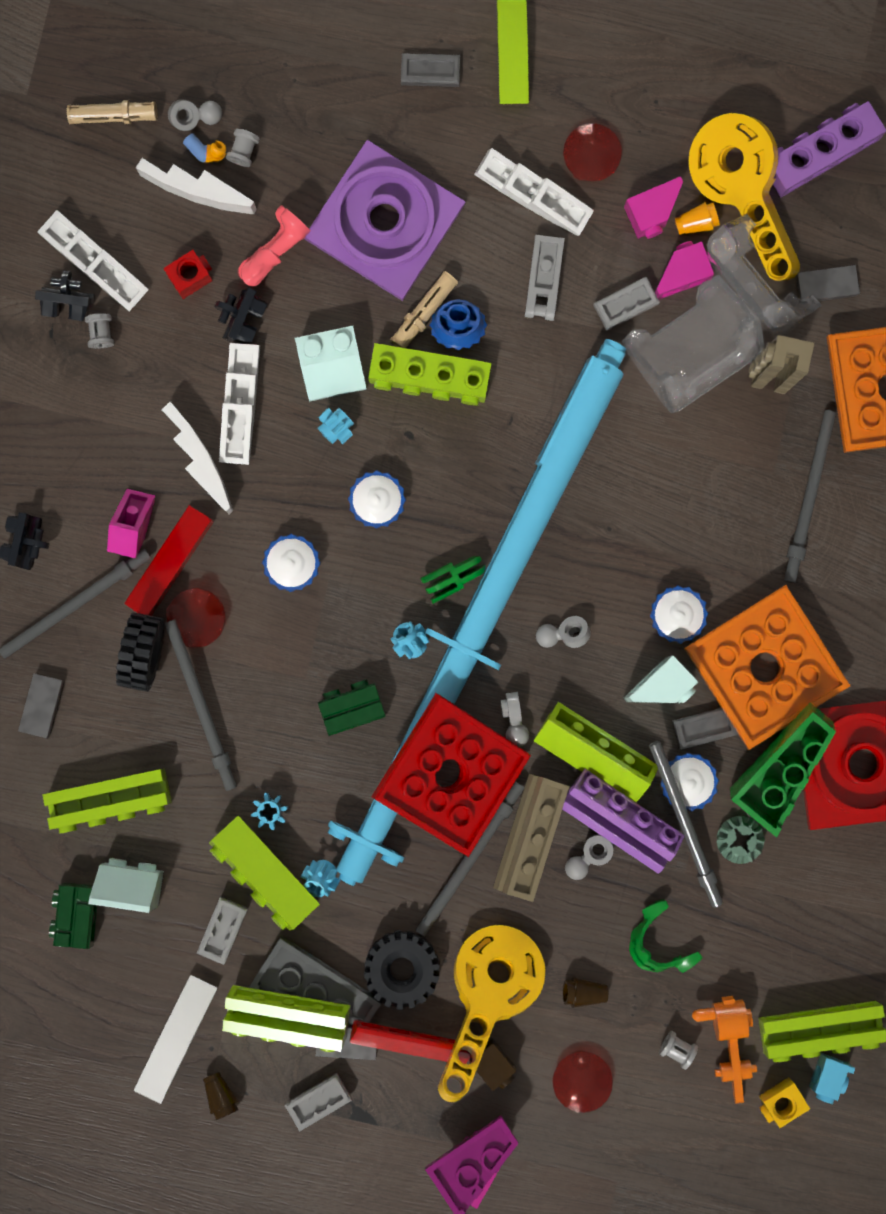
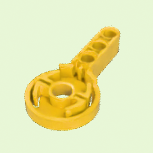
[689,113,800,281]
[438,925,545,1102]

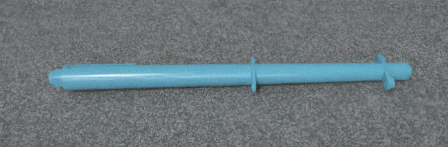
[328,339,627,886]

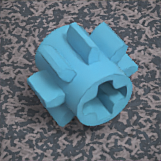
[317,408,354,444]
[391,621,429,659]
[251,793,289,830]
[301,860,340,897]

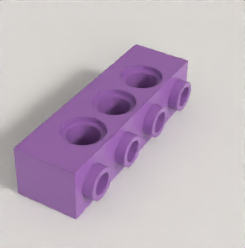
[773,101,886,198]

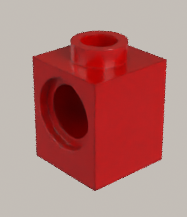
[163,250,213,299]

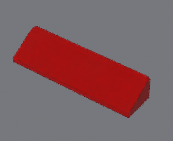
[124,505,214,616]
[349,1020,472,1064]

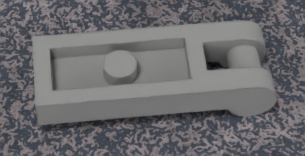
[525,235,565,321]

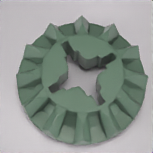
[717,816,765,864]

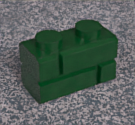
[318,679,386,736]
[49,883,97,949]

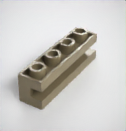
[748,335,815,395]
[493,774,570,902]

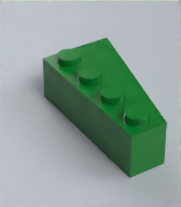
[730,702,836,838]

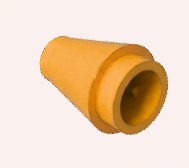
[674,202,720,235]

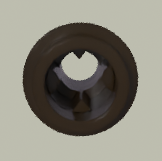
[563,977,609,1008]
[203,1072,238,1120]

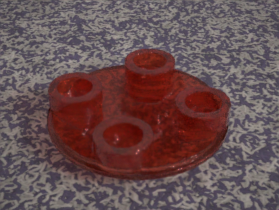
[563,124,622,181]
[166,588,226,648]
[552,1050,613,1113]

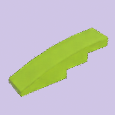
[497,0,529,104]

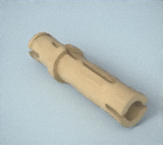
[67,100,158,124]
[390,271,458,348]

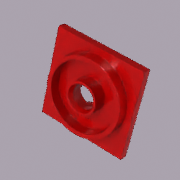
[371,693,531,857]
[803,700,886,830]

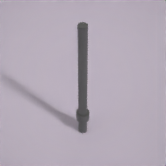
[784,410,836,583]
[0,549,152,659]
[164,619,237,791]
[649,741,723,907]
[416,781,525,937]

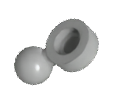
[168,100,222,131]
[536,616,591,648]
[501,692,529,747]
[565,834,613,880]

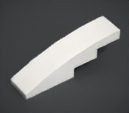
[474,148,594,236]
[136,158,257,214]
[37,210,149,312]
[219,343,260,465]
[162,402,233,514]
[134,975,217,1104]

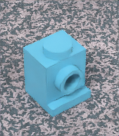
[809,1053,855,1104]

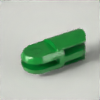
[420,556,486,604]

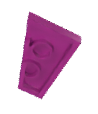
[425,1115,519,1214]

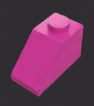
[624,176,683,239]
[655,241,714,300]
[107,489,155,558]

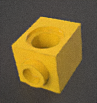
[759,1077,810,1128]

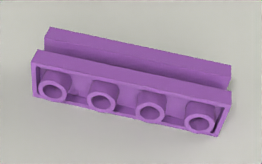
[563,769,685,874]

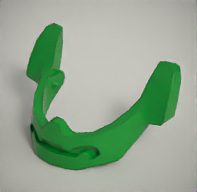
[629,899,702,973]

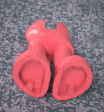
[238,205,311,287]

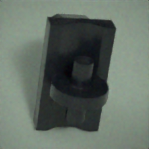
[35,270,95,321]
[214,287,267,343]
[0,512,50,570]

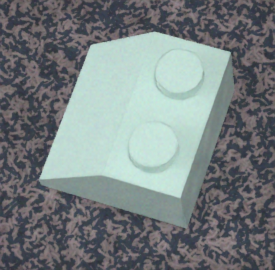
[295,326,367,402]
[623,656,698,703]
[88,858,164,913]

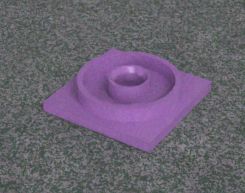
[304,140,466,301]

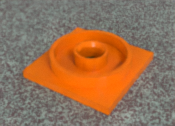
[826,327,886,453]
[684,585,850,750]

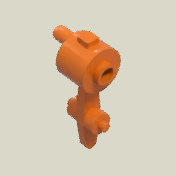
[692,996,757,1104]

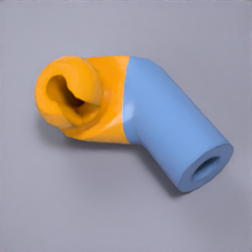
[183,134,226,163]

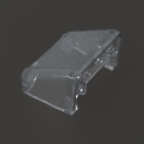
[707,214,822,338]
[621,275,765,413]

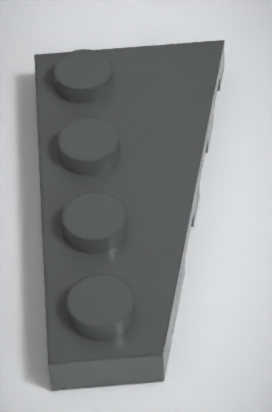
[249,936,382,1024]

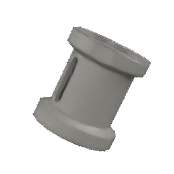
[226,129,260,167]
[85,314,115,349]
[659,1031,698,1070]

